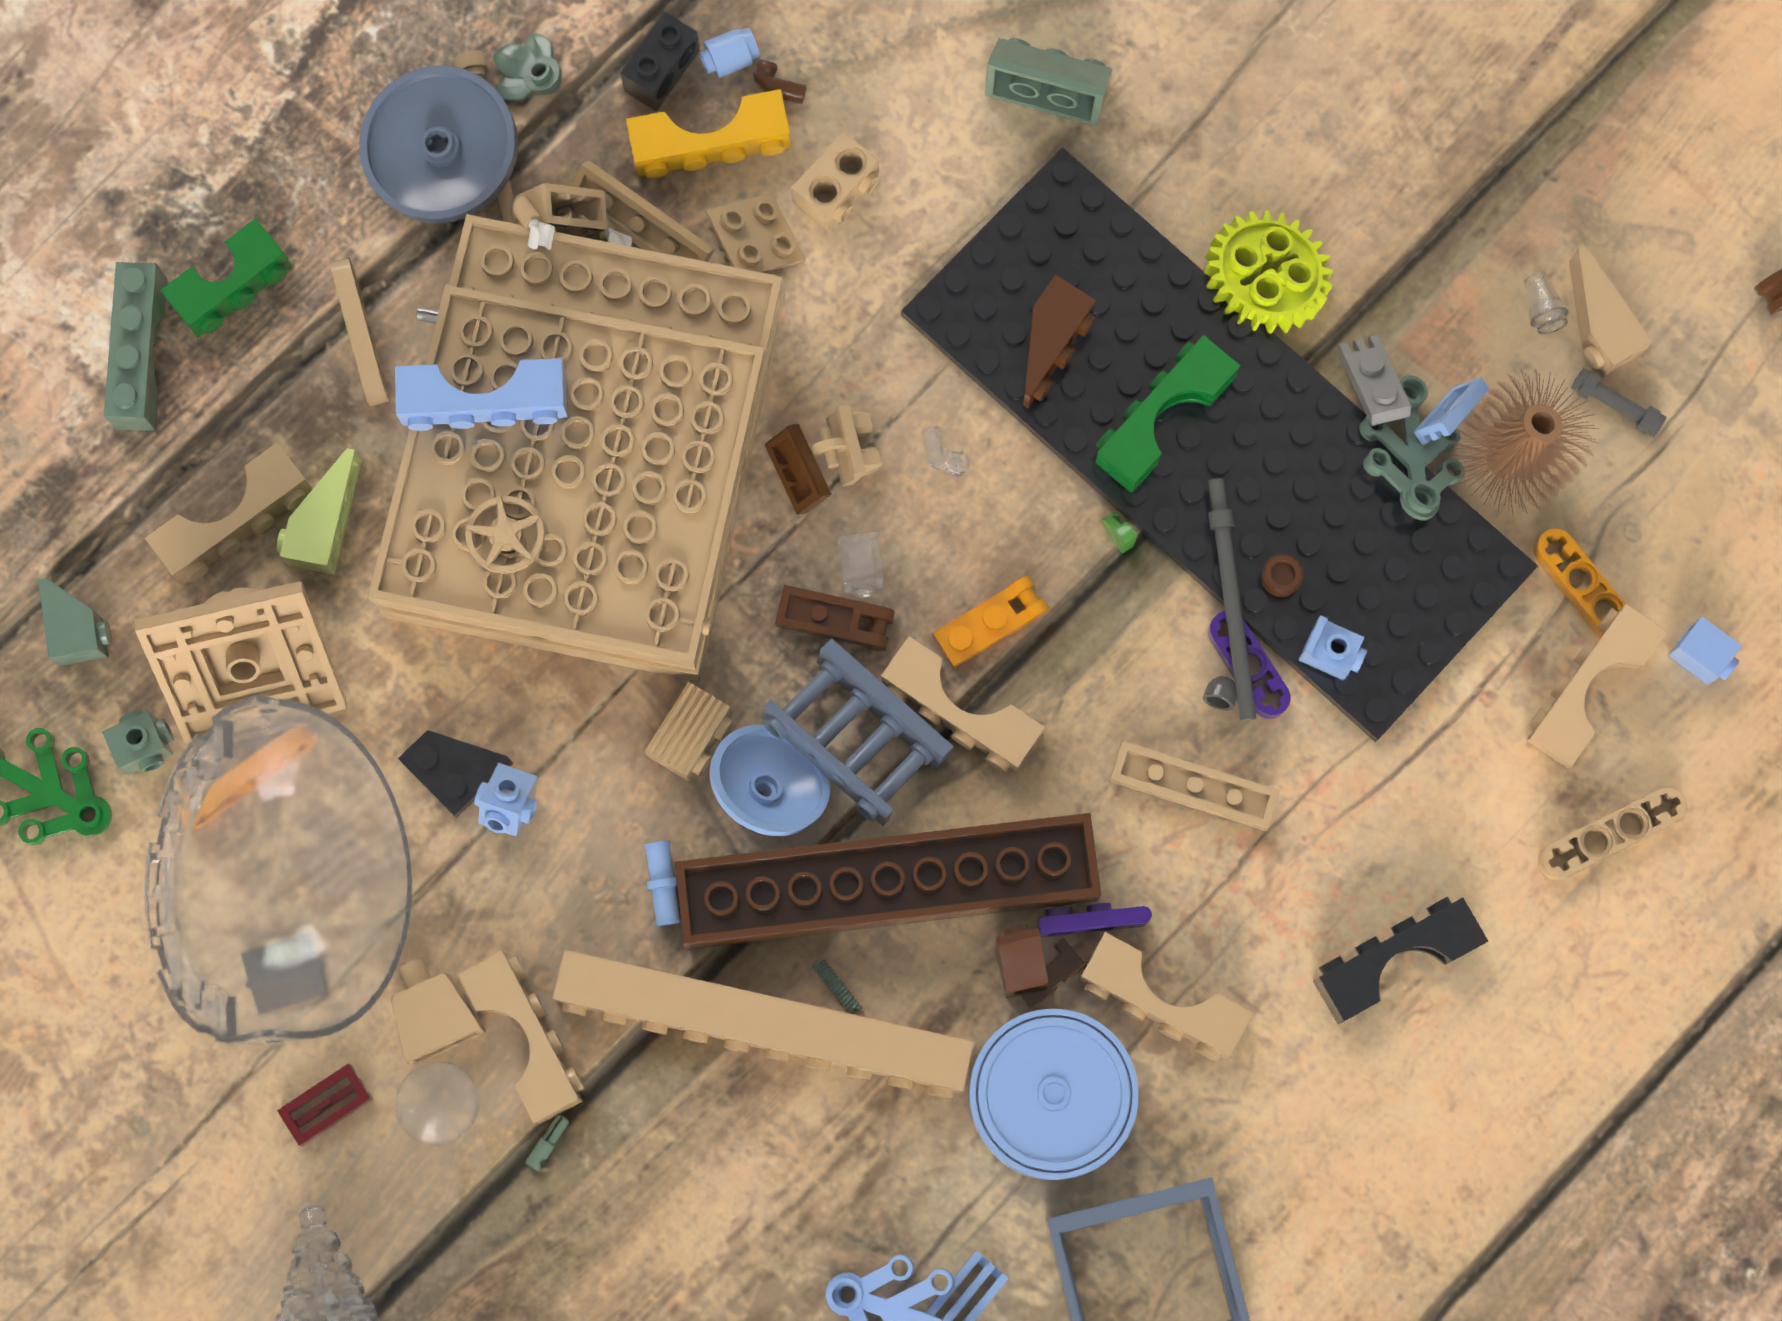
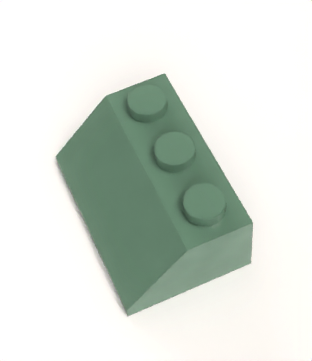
[985,38,1113,126]

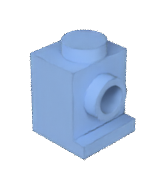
[1299,615,1367,680]

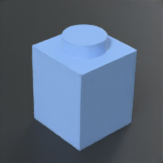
[1668,616,1742,685]

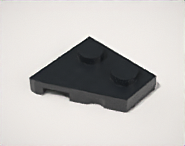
[398,730,513,818]

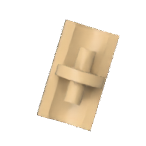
[811,404,882,486]

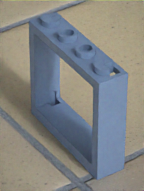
[1045,1178,1250,1321]

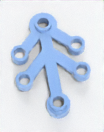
[826,1254,971,1321]

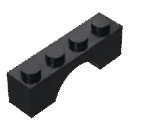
[1313,896,1488,1024]

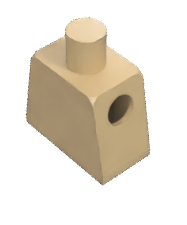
[391,958,486,1065]

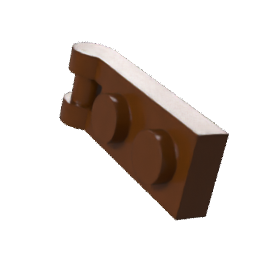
[775,585,895,651]

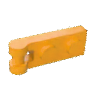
[932,575,1050,670]

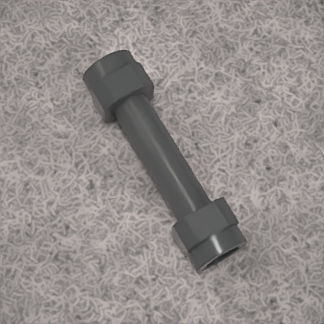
[1570,368,1667,437]

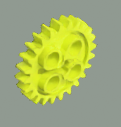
[1204,210,1333,334]

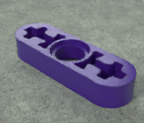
[1208,611,1291,719]

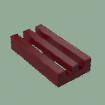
[277,1063,373,1146]

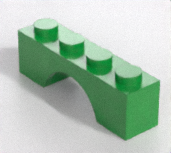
[1095,335,1241,493]

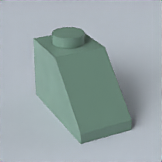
[38,578,112,666]

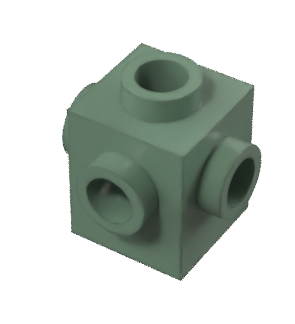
[102,710,174,775]

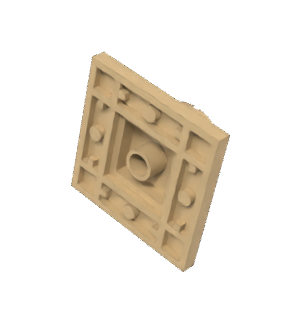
[135,581,347,747]

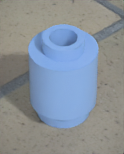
[699,28,760,79]

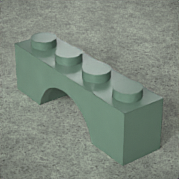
[104,262,168,431]

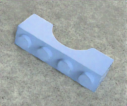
[395,358,568,431]

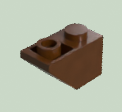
[995,924,1048,999]

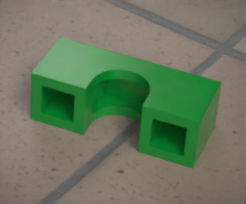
[160,218,292,338]

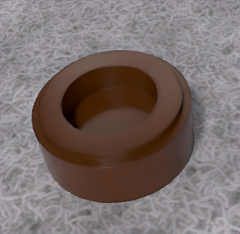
[1261,554,1303,597]

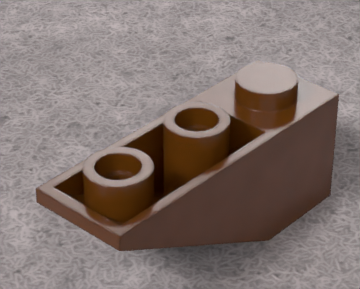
[1023,275,1097,408]

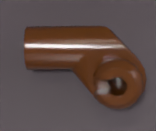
[753,60,806,104]

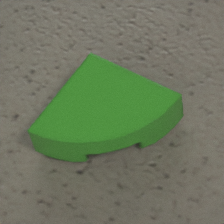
[1100,512,1138,553]

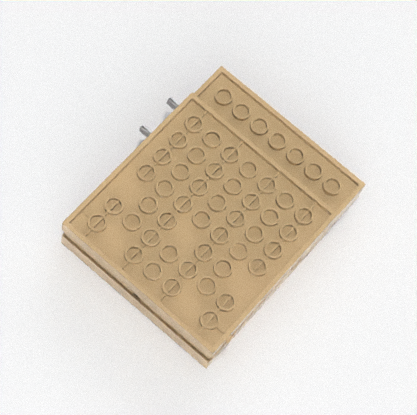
[368,214,784,682]

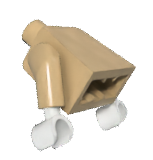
[511,183,632,250]

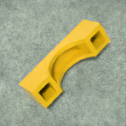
[626,89,791,178]

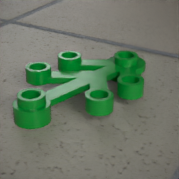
[0,728,112,845]

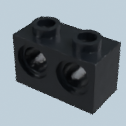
[620,11,700,112]

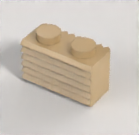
[645,682,734,781]

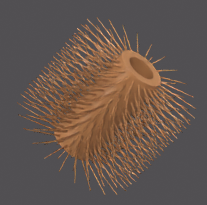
[1451,369,1599,515]

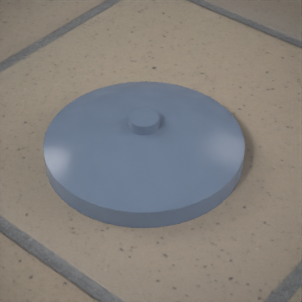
[359,66,518,223]

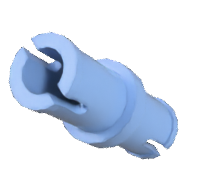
[644,841,681,927]

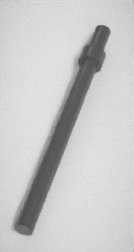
[1208,478,1256,721]

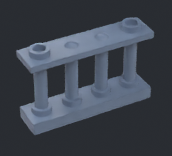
[762,638,954,826]

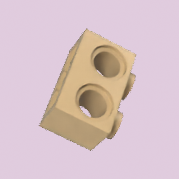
[791,131,880,230]

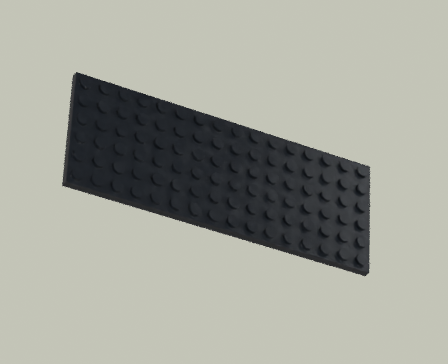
[901,147,1538,743]

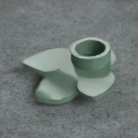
[494,33,562,103]

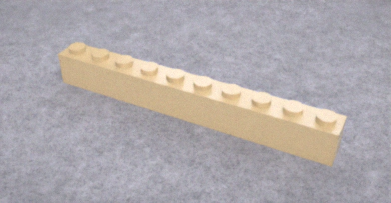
[552,950,974,1099]

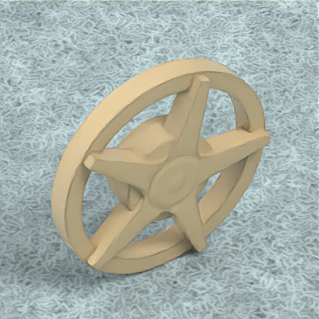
[466,496,545,574]

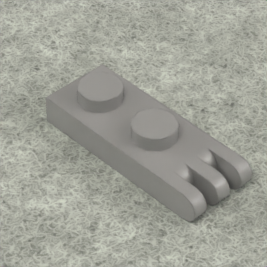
[1338,335,1411,426]

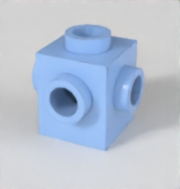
[474,763,538,837]

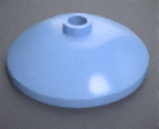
[709,725,830,836]

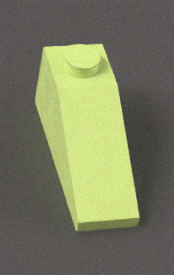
[277,448,362,575]

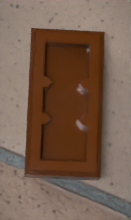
[764,424,832,515]

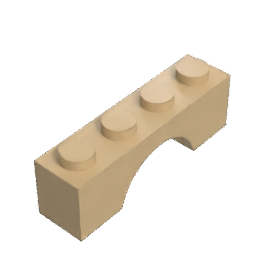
[144,442,312,585]
[1526,604,1668,769]
[881,636,1045,774]
[1079,932,1254,1062]
[457,950,585,1125]

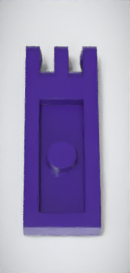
[1037,903,1152,938]

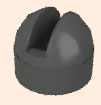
[1203,676,1237,711]

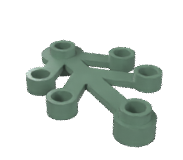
[1359,375,1465,520]

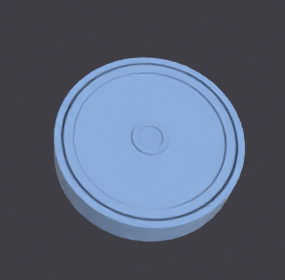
[969,1009,1139,1180]

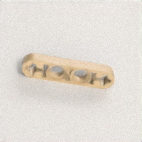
[330,258,390,407]
[1538,787,1687,880]

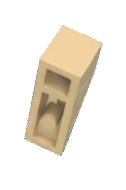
[1569,244,1653,377]

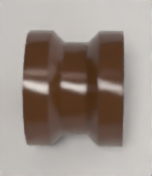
[1754,269,1782,315]

